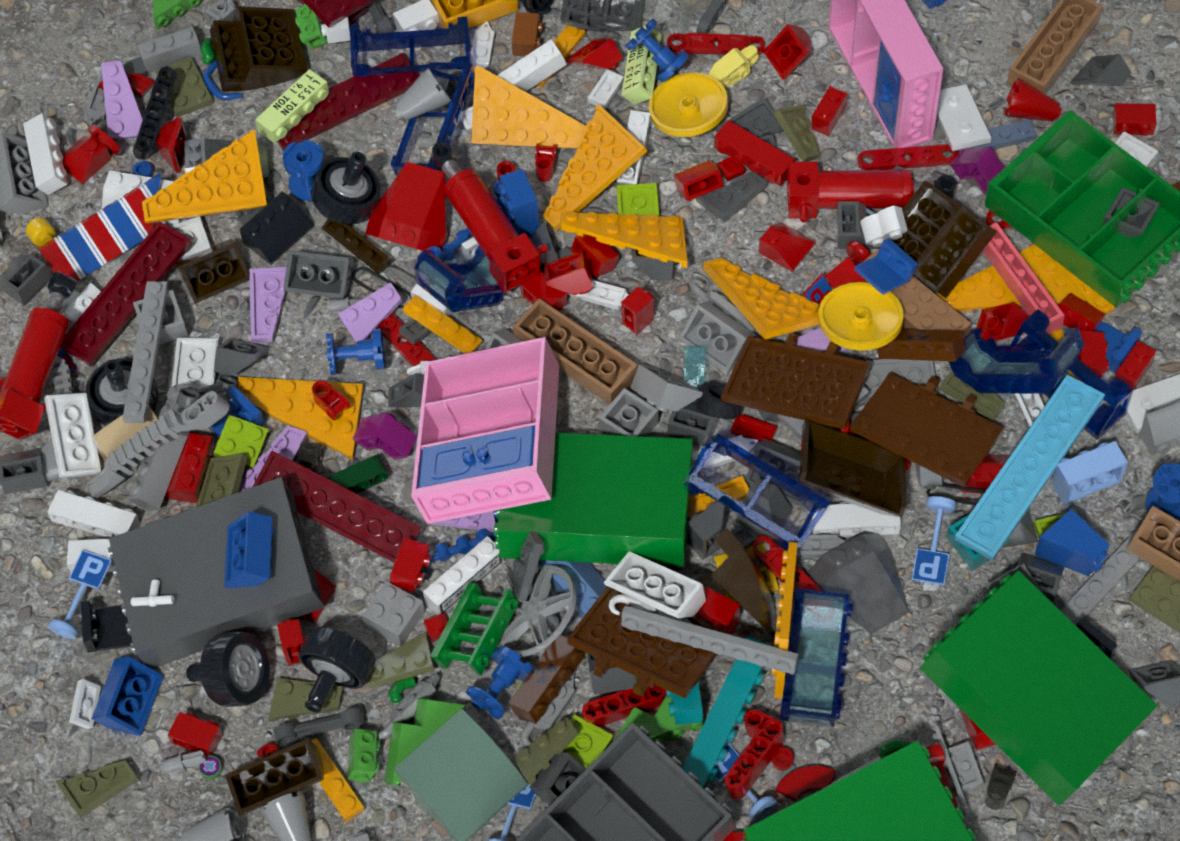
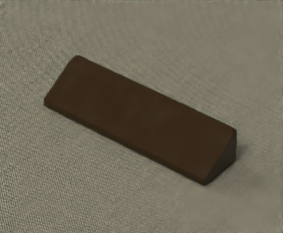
[322,219,395,275]

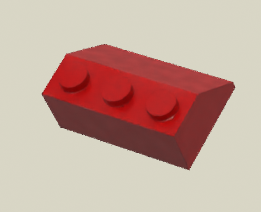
[164,433,215,504]
[961,454,1010,494]

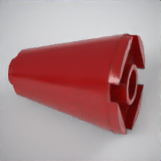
[1003,77,1062,122]

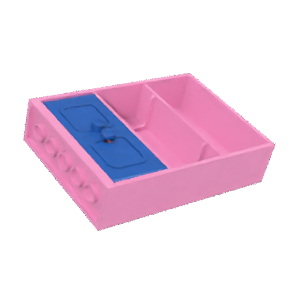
[828,0,943,148]
[411,337,559,524]

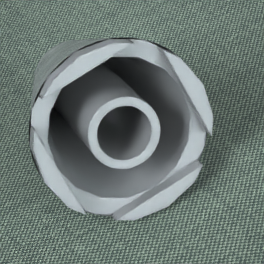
[394,68,451,120]
[260,791,311,841]
[179,806,246,841]

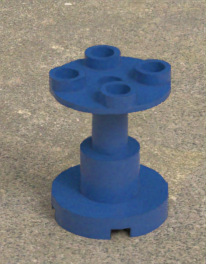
[625,18,689,83]
[283,140,323,202]
[326,328,385,375]
[1145,463,1180,521]
[466,646,533,720]

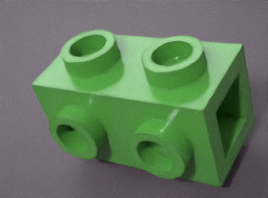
[295,4,328,50]
[348,729,380,783]

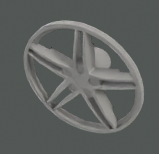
[491,565,576,657]

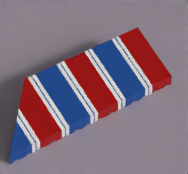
[38,174,161,282]

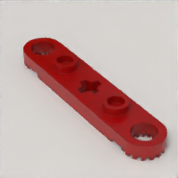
[667,32,765,55]
[857,144,958,171]
[376,313,436,367]
[752,536,836,621]

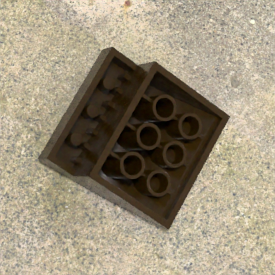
[210,6,307,92]
[877,180,996,299]
[711,528,776,636]

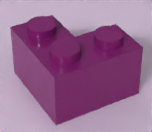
[950,147,1005,194]
[352,413,417,460]

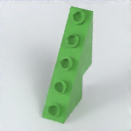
[153,0,203,29]
[613,696,705,744]
[384,698,466,786]

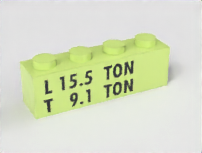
[622,26,661,105]
[255,69,329,143]

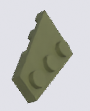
[773,105,821,162]
[939,360,1005,421]
[368,632,434,689]
[268,678,344,722]
[513,717,579,785]
[56,760,138,818]

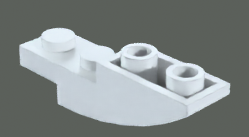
[617,110,651,184]

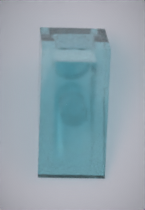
[683,346,705,390]

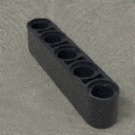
[133,66,176,160]

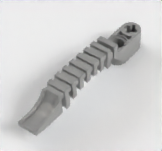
[41,356,75,481]
[87,391,230,499]

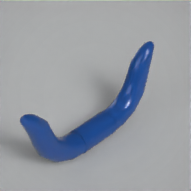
[203,59,243,101]

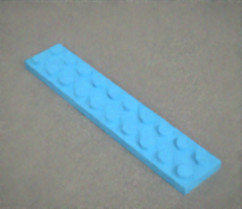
[955,375,1105,561]

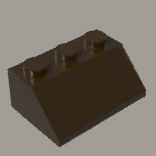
[176,239,250,304]

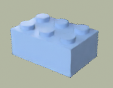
[1052,441,1128,505]

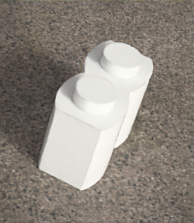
[860,206,908,247]

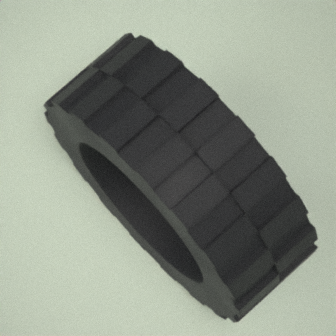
[696,382,743,420]

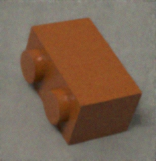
[512,12,543,56]

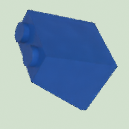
[1035,509,1110,576]

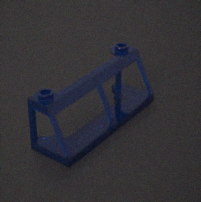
[349,17,471,77]
[391,62,475,176]
[1004,309,1134,440]
[682,434,830,551]

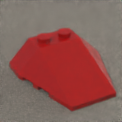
[365,162,447,252]

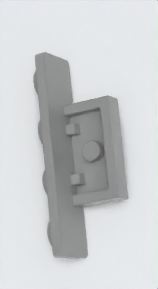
[932,725,985,815]

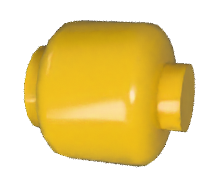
[25,217,56,247]

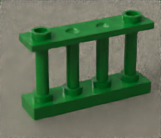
[430,582,520,676]

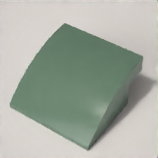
[394,709,528,841]

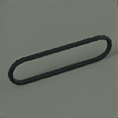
[352,267,412,308]
[926,483,986,506]

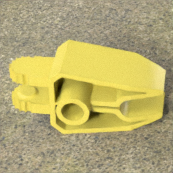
[708,45,759,88]

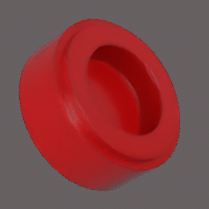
[771,746,794,771]

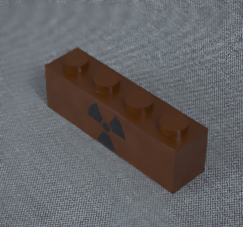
[877,329,966,362]
[508,635,585,724]

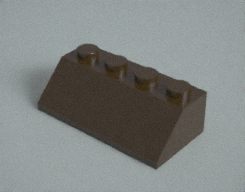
[225,738,324,816]

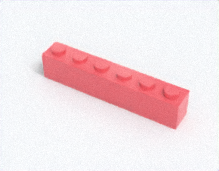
[982,222,1065,337]

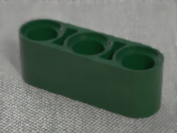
[327,455,390,494]

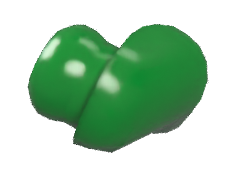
[200,38,215,64]
[388,677,416,703]
[878,739,910,759]

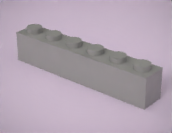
[128,383,194,511]

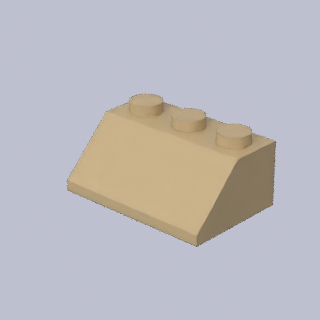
[92,405,158,472]

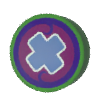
[199,756,222,780]

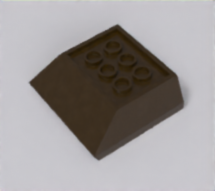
[799,419,906,517]

